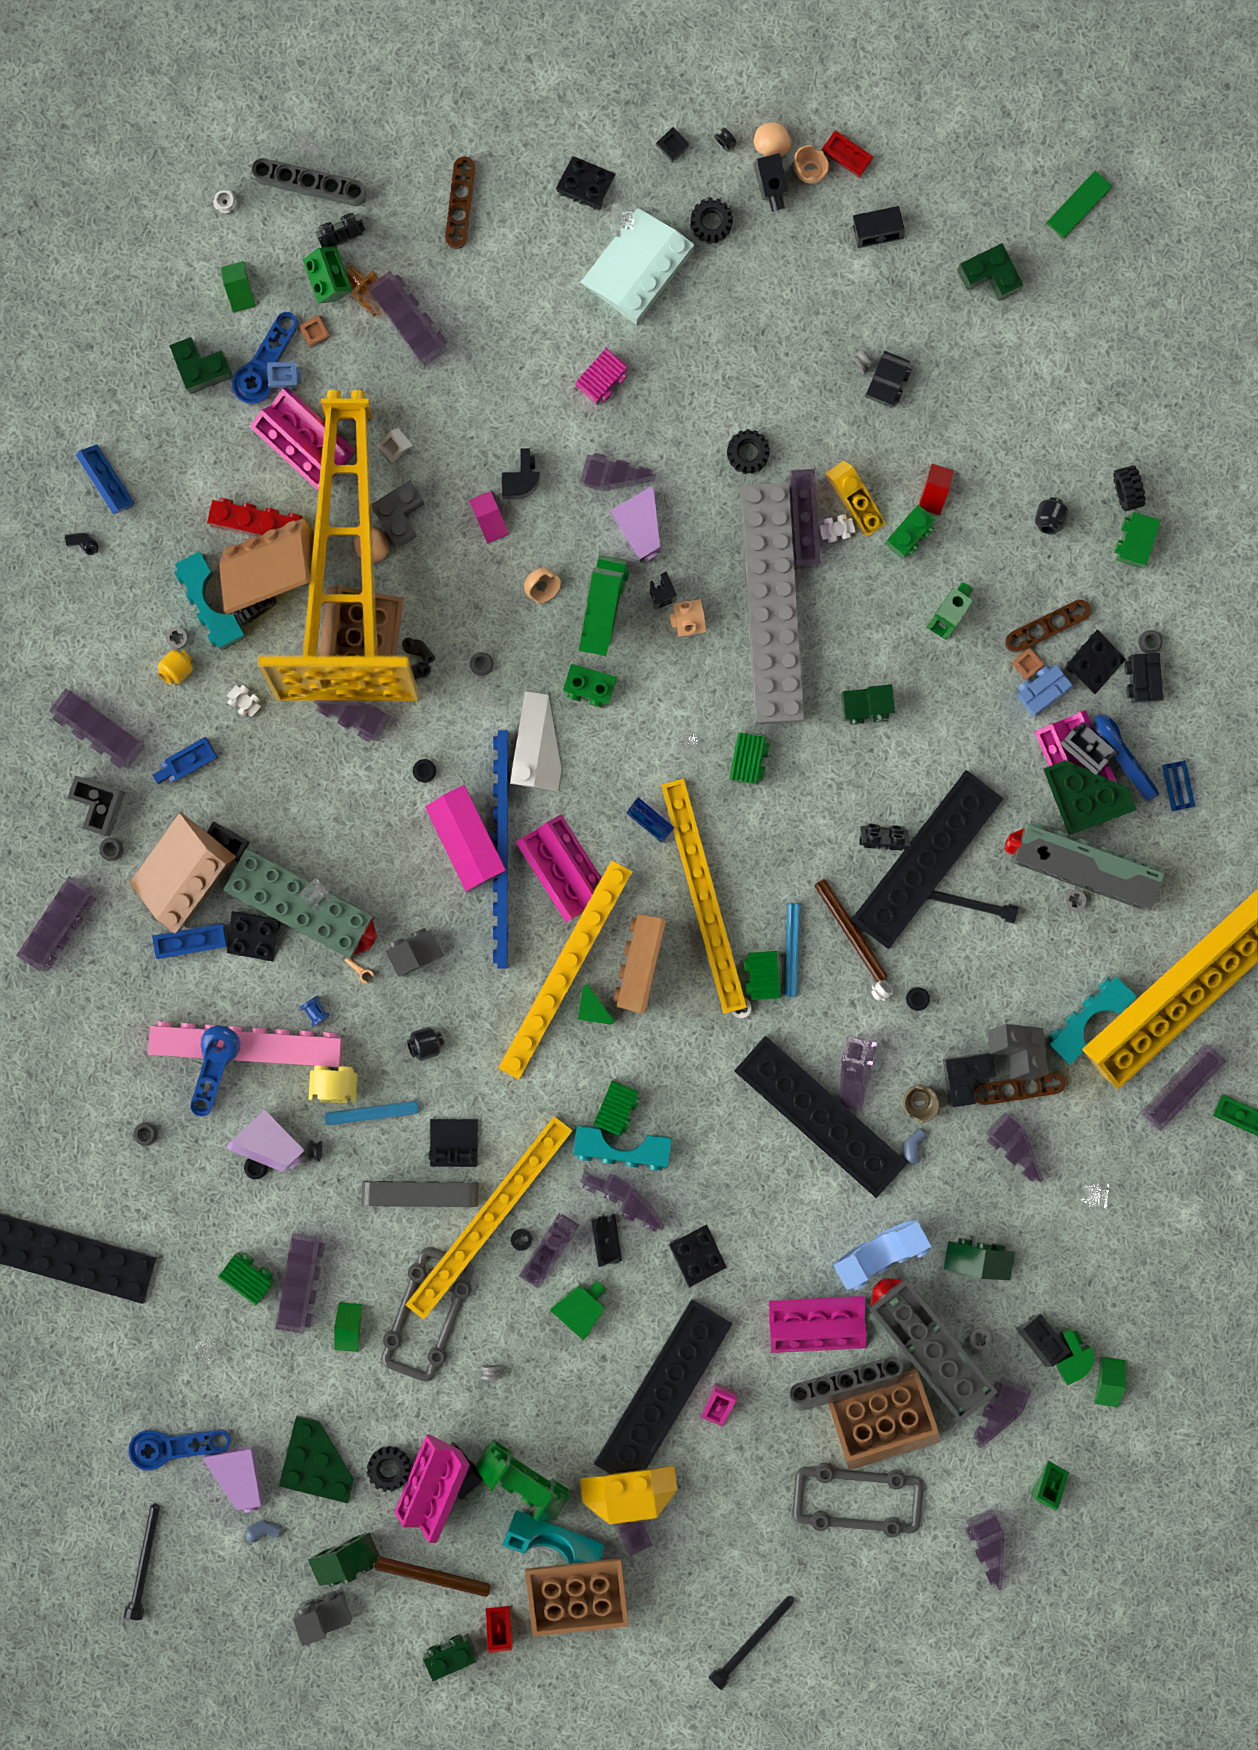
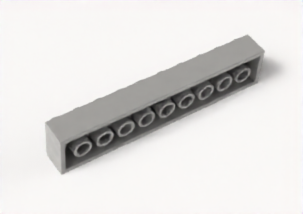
[740,482,804,725]

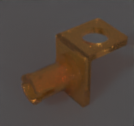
[345,265,380,317]

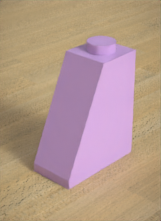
[611,486,660,563]
[227,1110,304,1172]
[204,1445,263,1513]

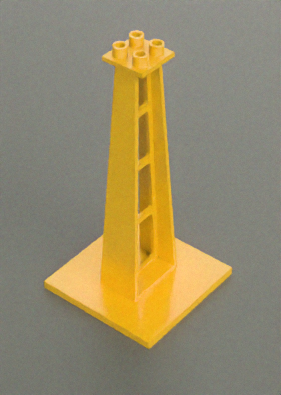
[258,390,419,701]

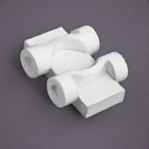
[819,514,855,543]
[227,685,261,718]

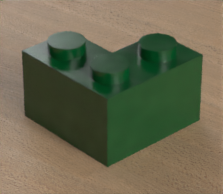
[957,243,1023,301]
[169,337,233,394]
[841,684,895,725]
[944,1238,1015,1281]
[308,1532,380,1587]

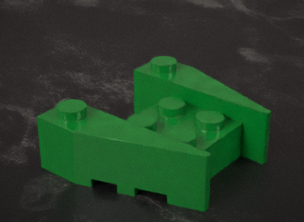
[578,555,630,656]
[476,1439,572,1521]

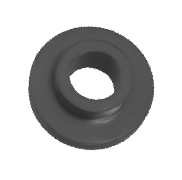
[1138,630,1162,654]
[470,652,494,676]
[99,838,124,861]
[134,1122,158,1146]

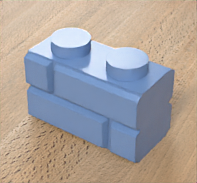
[1016,664,1073,717]

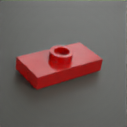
[821,130,874,178]

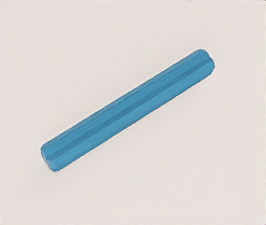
[784,903,801,997]
[325,1101,419,1125]

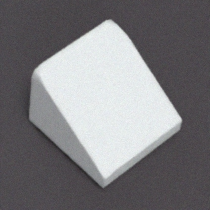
[377,428,413,463]

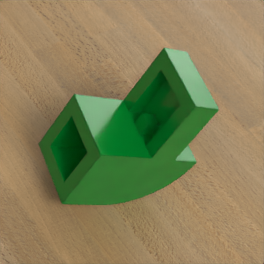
[1056,1327,1094,1386]

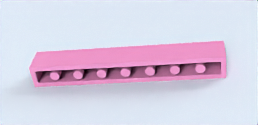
[148,1021,343,1067]

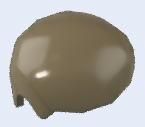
[903,1084,940,1123]

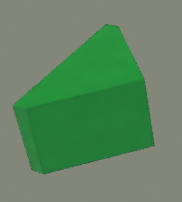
[221,261,256,313]
[578,984,615,1025]
[334,1302,363,1352]
[1094,1356,1126,1408]
[1031,1461,1069,1511]

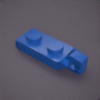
[152,737,218,784]

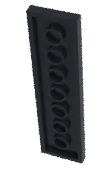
[851,770,1004,949]
[734,1036,907,1198]
[0,1213,157,1304]
[594,1298,733,1474]

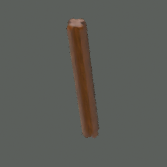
[814,879,887,982]
[375,1556,490,1597]

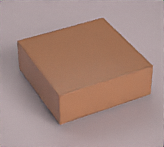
[299,315,331,348]
[1011,647,1045,680]

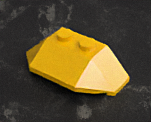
[579,1465,678,1525]

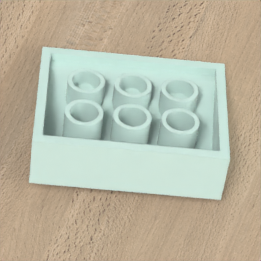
[581,208,694,325]

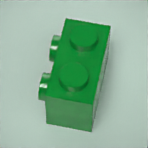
[302,246,352,304]
[885,505,935,559]
[1114,512,1161,569]
[563,664,617,709]

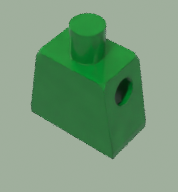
[926,582,973,640]
[550,1280,607,1341]

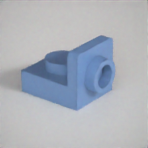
[267,362,301,391]

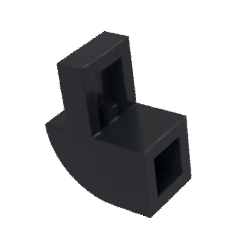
[502,448,540,499]

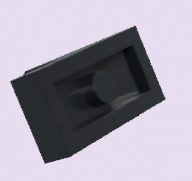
[207,821,250,862]

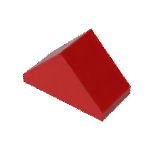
[919,464,954,516]
[486,1606,514,1653]

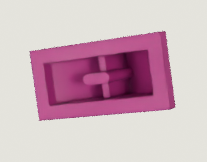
[469,491,509,544]
[701,1383,738,1427]

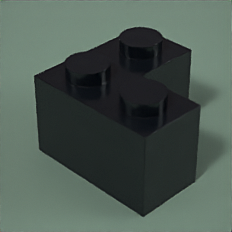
[943,1052,996,1107]

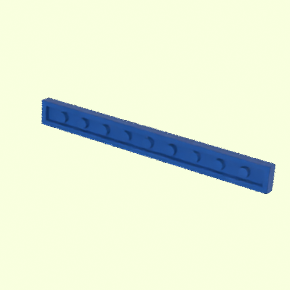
[493,730,508,969]

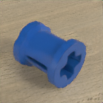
[300,995,330,1027]

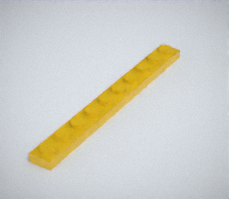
[661,778,747,1014]
[498,860,633,1080]
[405,1116,573,1320]

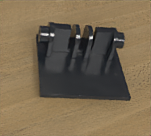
[556,156,616,210]
[315,212,366,247]
[1065,629,1126,694]
[859,823,910,851]
[227,911,280,962]
[429,1119,478,1167]
[668,1224,727,1288]

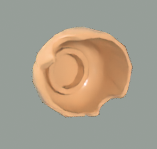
[753,122,792,157]
[793,145,829,184]
[354,526,390,563]
[524,567,561,604]

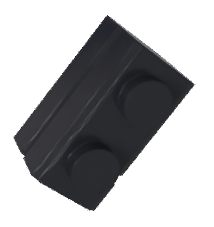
[1124,653,1163,704]

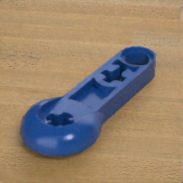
[232,312,298,404]
[1095,714,1159,802]
[190,1026,241,1117]
[128,1429,231,1471]

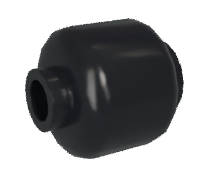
[1035,497,1068,535]
[407,1027,444,1061]

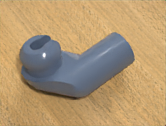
[904,1128,927,1165]
[246,1520,282,1543]

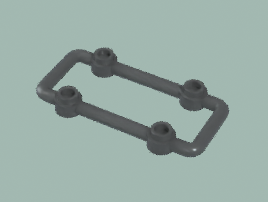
[381,1247,473,1382]
[792,1463,924,1538]

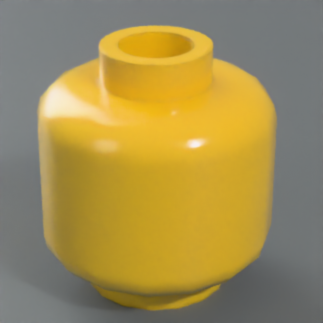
[157,650,193,685]

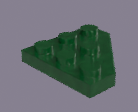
[1043,760,1137,835]
[279,1416,354,1504]

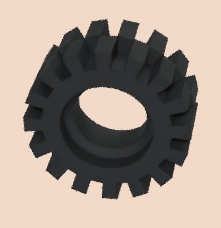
[690,197,733,244]
[727,429,770,474]
[1113,465,1146,512]
[233,596,277,625]
[367,1446,411,1492]

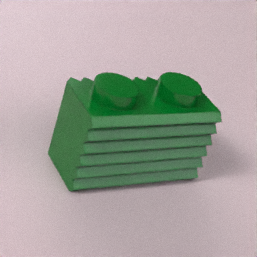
[729,732,770,785]
[743,951,780,1000]
[593,1080,641,1136]
[218,1252,275,1306]

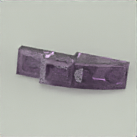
[579,1172,664,1232]

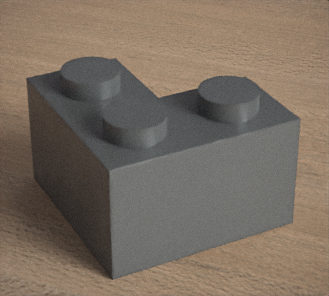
[371,480,425,549]
[67,776,125,837]
[386,928,444,977]
[988,1024,1048,1081]
[293,1591,352,1647]

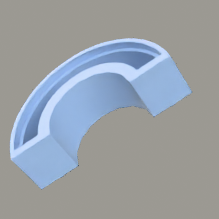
[833,1219,932,1291]

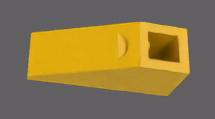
[825,460,886,537]

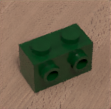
[423,1634,478,1682]

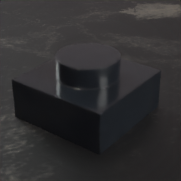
[656,127,689,162]

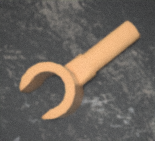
[345,958,374,984]

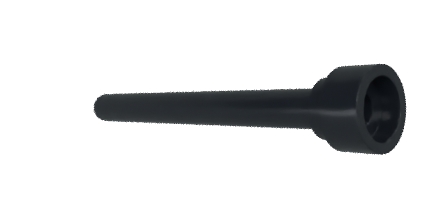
[928,890,1018,924]
[124,1503,160,1620]
[708,1596,794,1690]

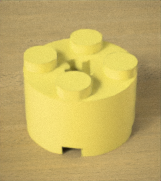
[308,1066,358,1103]

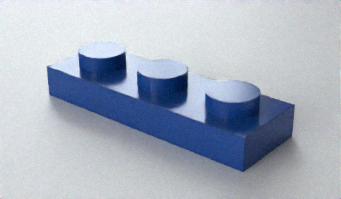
[76,444,135,515]
[152,923,228,959]

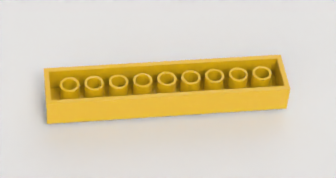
[1082,889,1258,1090]

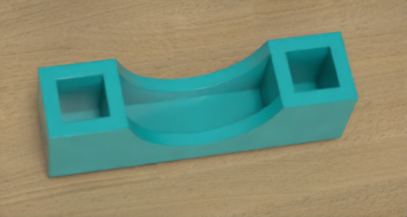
[174,551,246,650]
[1047,977,1137,1065]
[573,1125,671,1171]
[502,1510,605,1564]

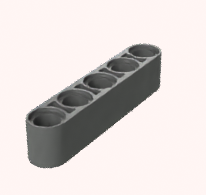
[252,158,367,206]
[362,1181,479,1207]
[789,1357,904,1410]

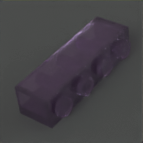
[367,271,448,367]
[789,469,821,569]
[49,688,146,769]
[16,876,96,971]
[1139,1044,1226,1131]
[275,1232,325,1334]

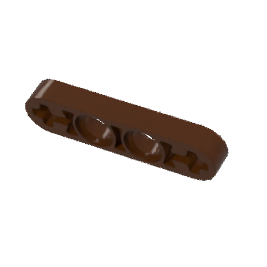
[445,156,475,249]
[1005,600,1091,653]
[974,1072,1066,1105]

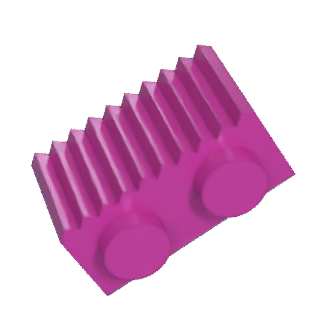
[575,348,628,405]

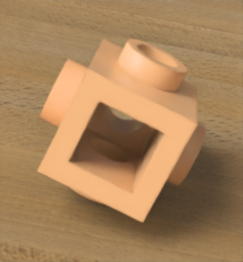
[670,599,706,637]

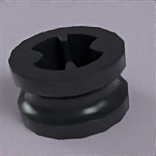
[714,127,737,152]
[308,1140,323,1162]
[510,1228,532,1251]

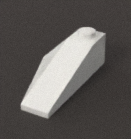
[510,691,562,792]

